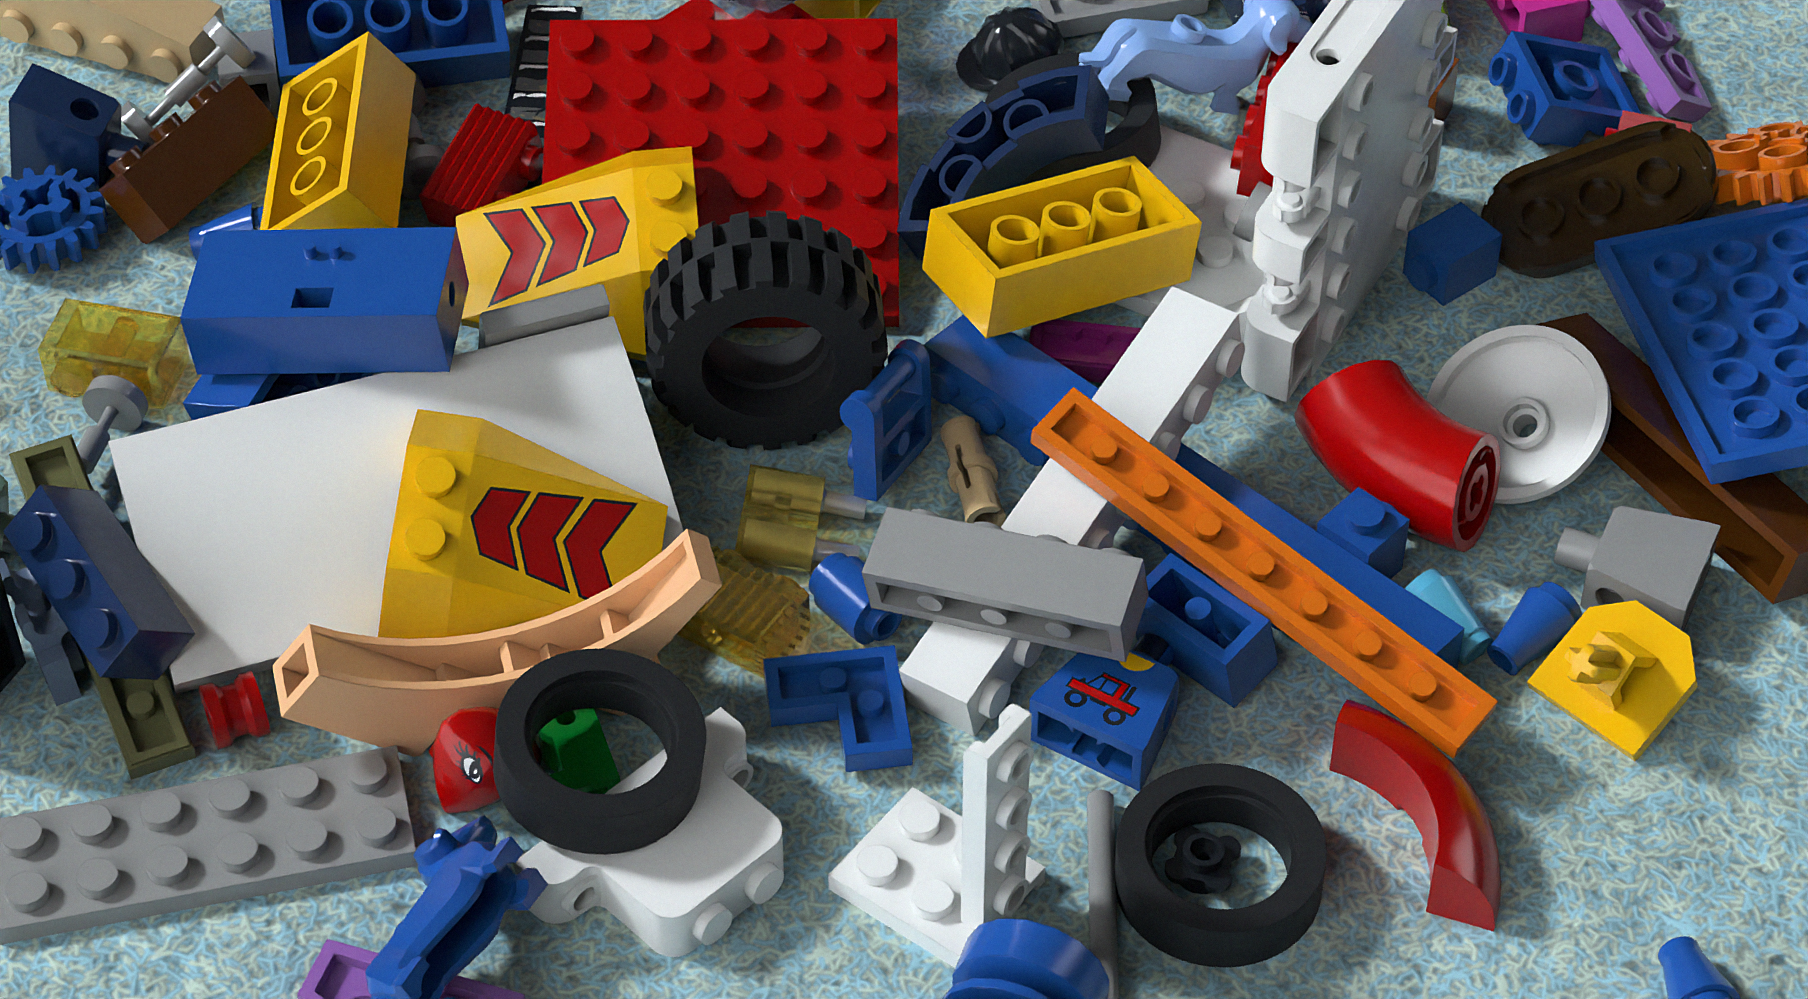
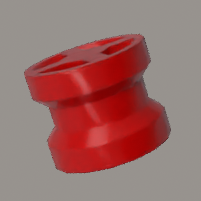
[199,670,271,750]

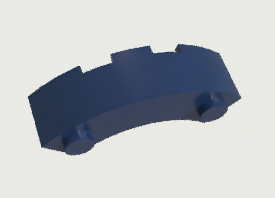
[897,65,1110,260]

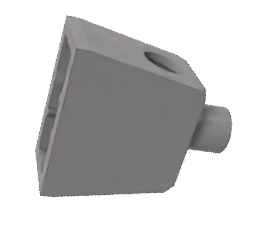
[1554,506,1721,632]

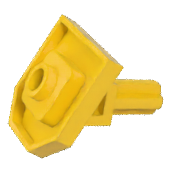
[1527,600,1698,761]

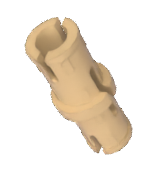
[940,416,1006,527]

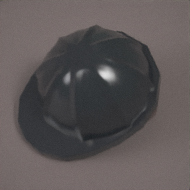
[956,6,1065,90]

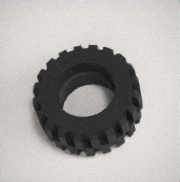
[643,210,888,450]

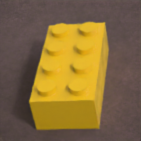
[260,31,416,230]
[922,156,1202,339]

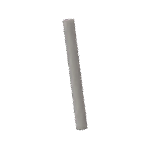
[1087,790,1119,999]

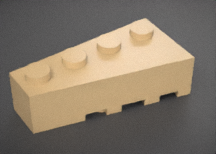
[0,0,225,83]

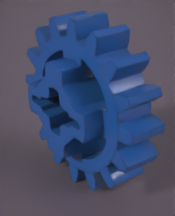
[0,165,108,274]

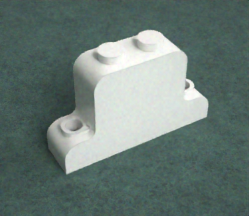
[514,707,784,957]

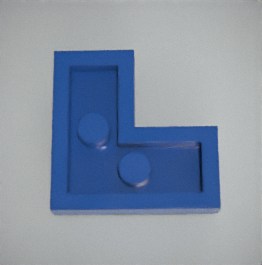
[763,645,913,772]

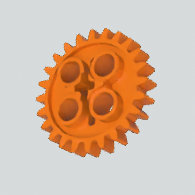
[1707,121,1808,206]

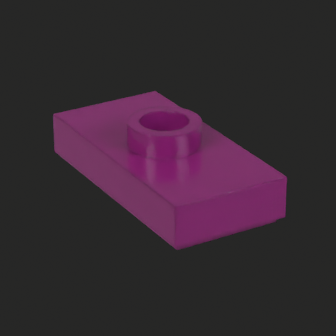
[1029,319,1142,383]

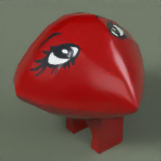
[428,706,542,813]

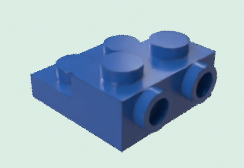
[1488,31,1642,148]

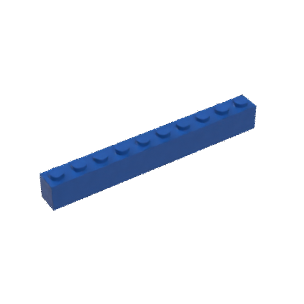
[923,314,1465,670]

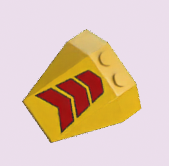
[456,146,699,362]
[378,409,668,639]

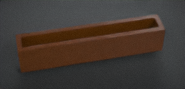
[1536,312,1808,604]

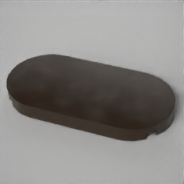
[1481,121,1719,279]

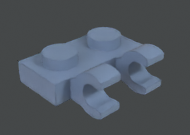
[0,558,85,706]

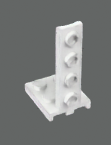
[828,704,1045,968]

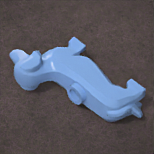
[1079,0,1313,115]

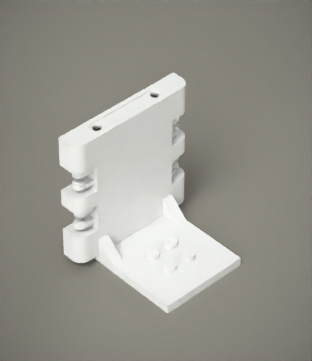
[1113,0,1458,403]

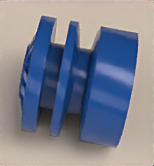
[942,918,1110,999]

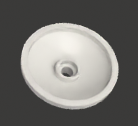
[1426,325,1611,504]

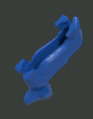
[365,815,548,999]

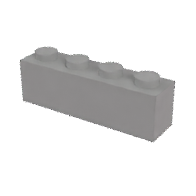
[862,506,1149,662]

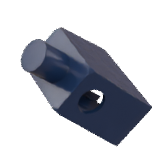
[8,64,150,191]

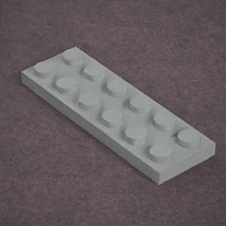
[0,745,418,945]

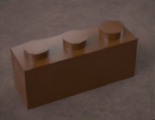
[98,75,277,244]

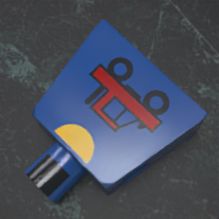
[1029,633,1180,792]

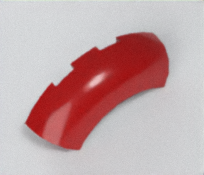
[1329,699,1501,932]

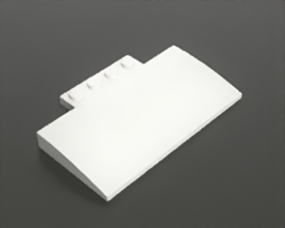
[108,316,684,694]

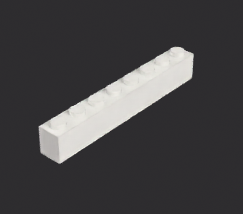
[899,286,1245,737]

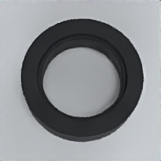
[984,53,1161,187]
[493,648,706,855]
[1115,763,1327,968]

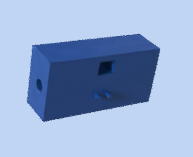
[180,227,469,375]

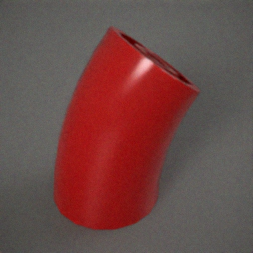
[1294,360,1501,553]

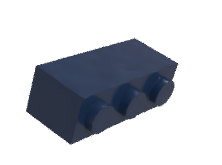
[3,484,196,680]

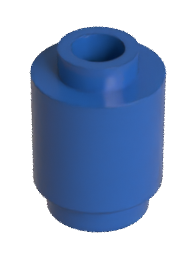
[809,552,902,645]

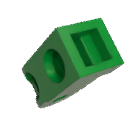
[538,708,620,794]

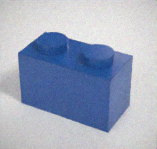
[1135,553,1278,708]

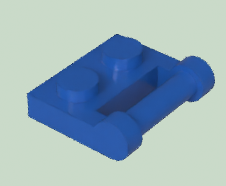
[839,339,932,502]

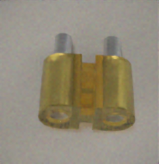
[733,464,867,573]

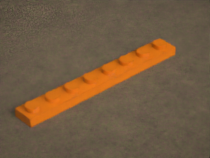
[1030,387,1498,759]

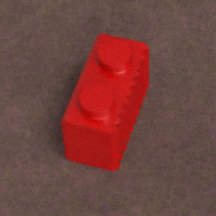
[419,103,544,227]

